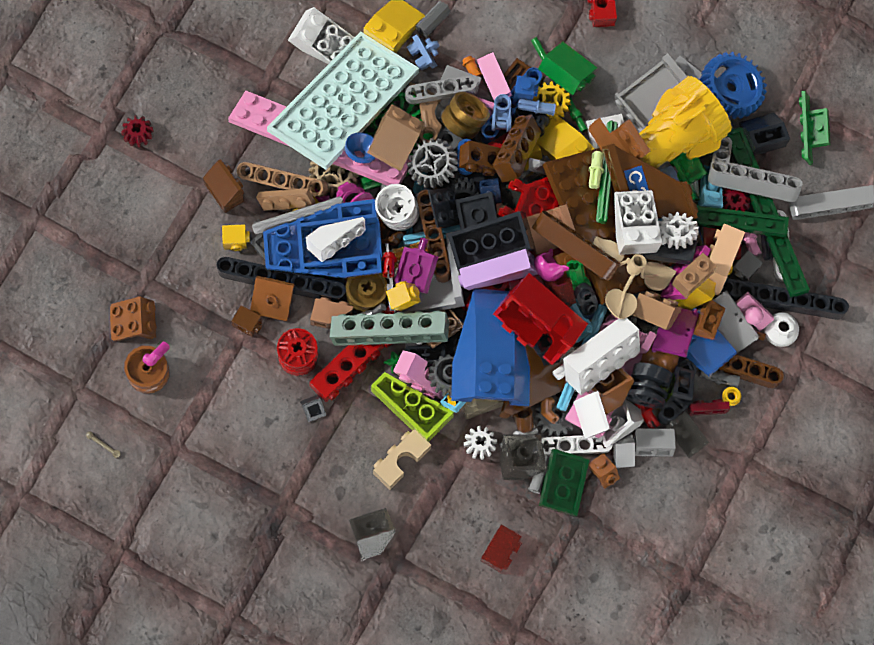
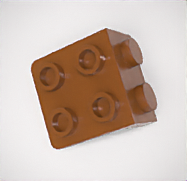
[110,296,157,341]

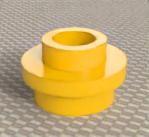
[722,387,741,406]

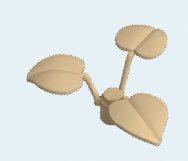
[593,236,676,319]

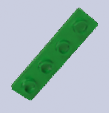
[799,91,830,165]
[670,152,708,201]

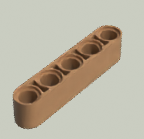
[237,162,329,197]

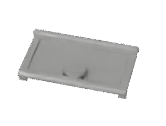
[698,290,759,353]

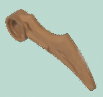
[409,82,442,145]

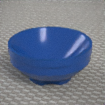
[345,132,376,163]

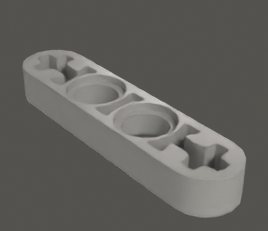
[405,75,477,104]

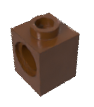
[231,305,263,337]

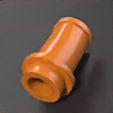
[462,56,483,77]

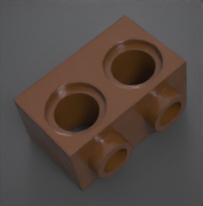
[459,140,501,176]

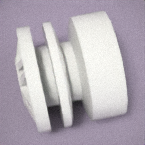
[375,184,420,231]

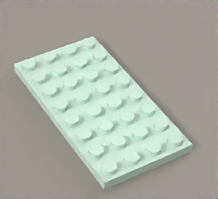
[267,32,419,170]

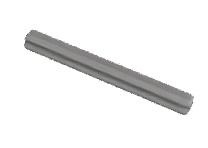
[252,196,344,234]

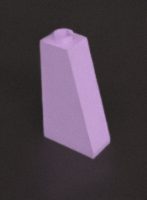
[458,249,538,291]

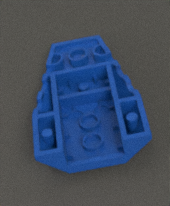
[263,199,383,278]
[451,289,530,406]

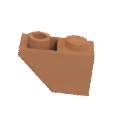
[310,297,353,329]

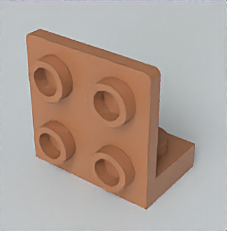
[527,204,575,255]

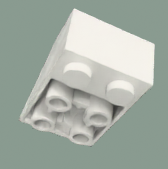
[288,7,355,64]
[614,190,662,255]

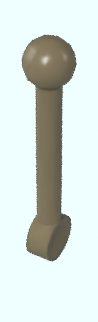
[86,431,121,458]

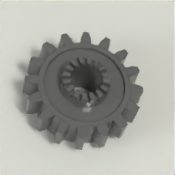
[428,355,454,398]
[535,395,574,437]

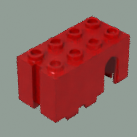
[493,273,588,365]

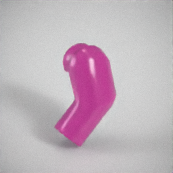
[143,342,170,366]

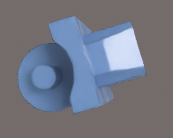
[407,34,440,70]

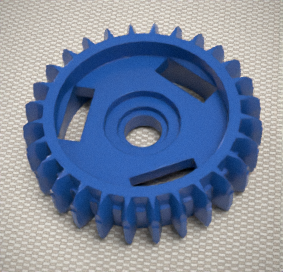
[699,52,767,119]

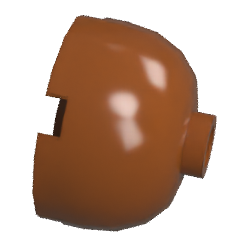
[640,341,679,373]

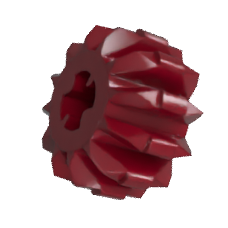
[121,115,154,148]
[722,188,751,212]

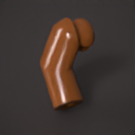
[541,397,559,424]

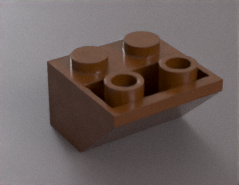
[203,159,244,213]

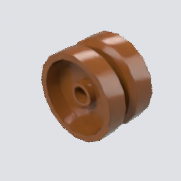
[124,346,170,393]

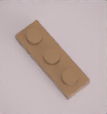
[256,188,315,211]

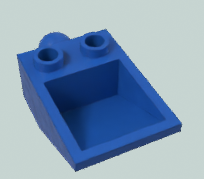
[685,308,737,377]

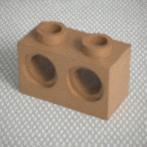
[672,253,717,298]

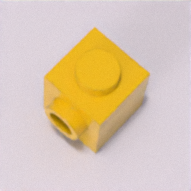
[222,225,250,251]
[386,281,421,311]

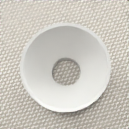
[764,313,799,347]

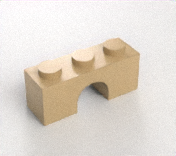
[373,429,431,490]

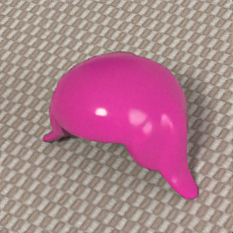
[534,249,569,282]

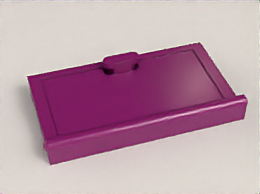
[652,309,699,357]

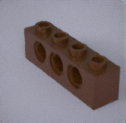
[493,115,541,182]

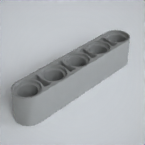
[788,185,874,220]

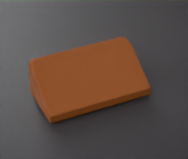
[693,300,726,340]

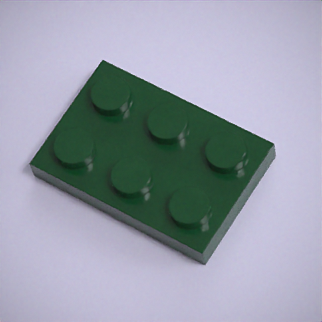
[539,449,589,517]

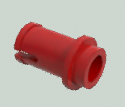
[382,252,397,278]

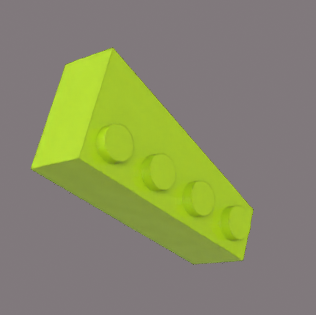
[371,372,454,442]

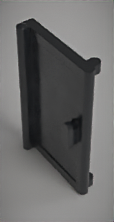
[640,235,699,265]

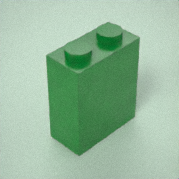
[538,42,598,95]

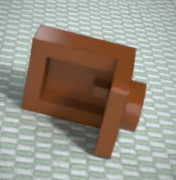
[588,453,620,489]

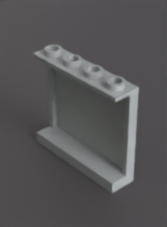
[614,53,687,133]
[383,232,465,314]

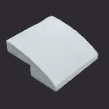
[574,391,610,439]

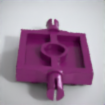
[394,237,438,294]

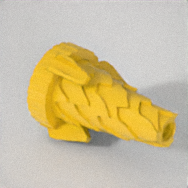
[639,76,732,169]

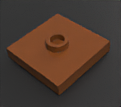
[250,276,294,321]

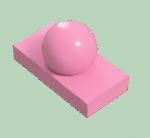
[735,292,774,331]

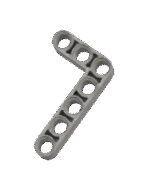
[708,137,803,202]

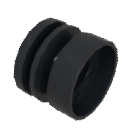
[626,363,673,409]

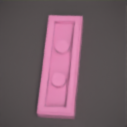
[477,52,512,101]

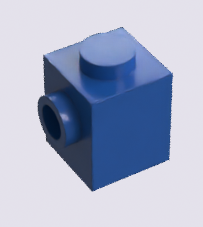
[513,76,538,102]

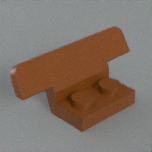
[589,117,651,159]

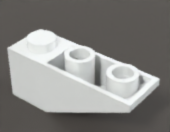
[306,217,366,262]

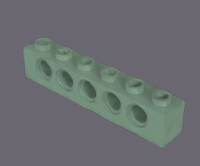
[330,311,449,346]

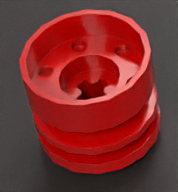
[277,328,318,376]

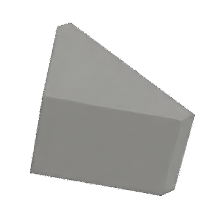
[612,433,635,468]

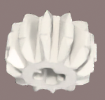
[464,426,497,460]

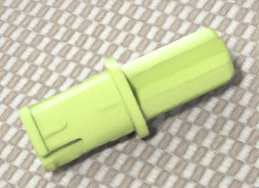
[588,151,604,189]

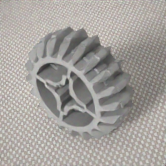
[407,138,459,189]

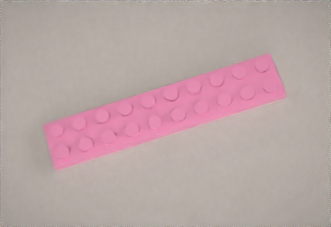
[228,91,411,186]

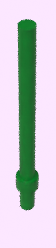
[531,37,588,133]

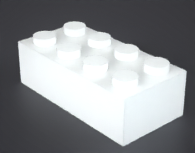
[563,318,640,395]

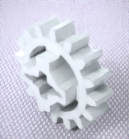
[658,212,698,249]

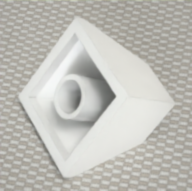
[602,399,644,448]

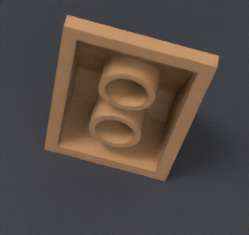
[367,105,424,171]

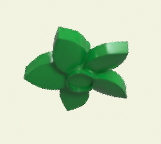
[384,351,401,374]

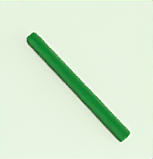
[596,120,618,224]

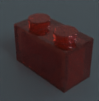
[480,524,522,573]

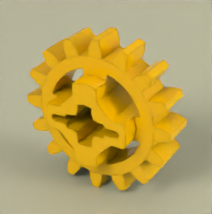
[533,81,571,121]

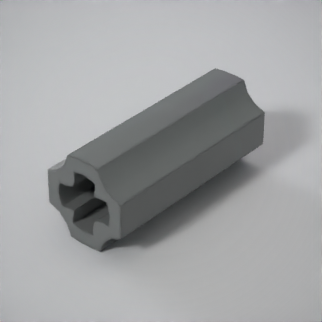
[415,1,451,38]

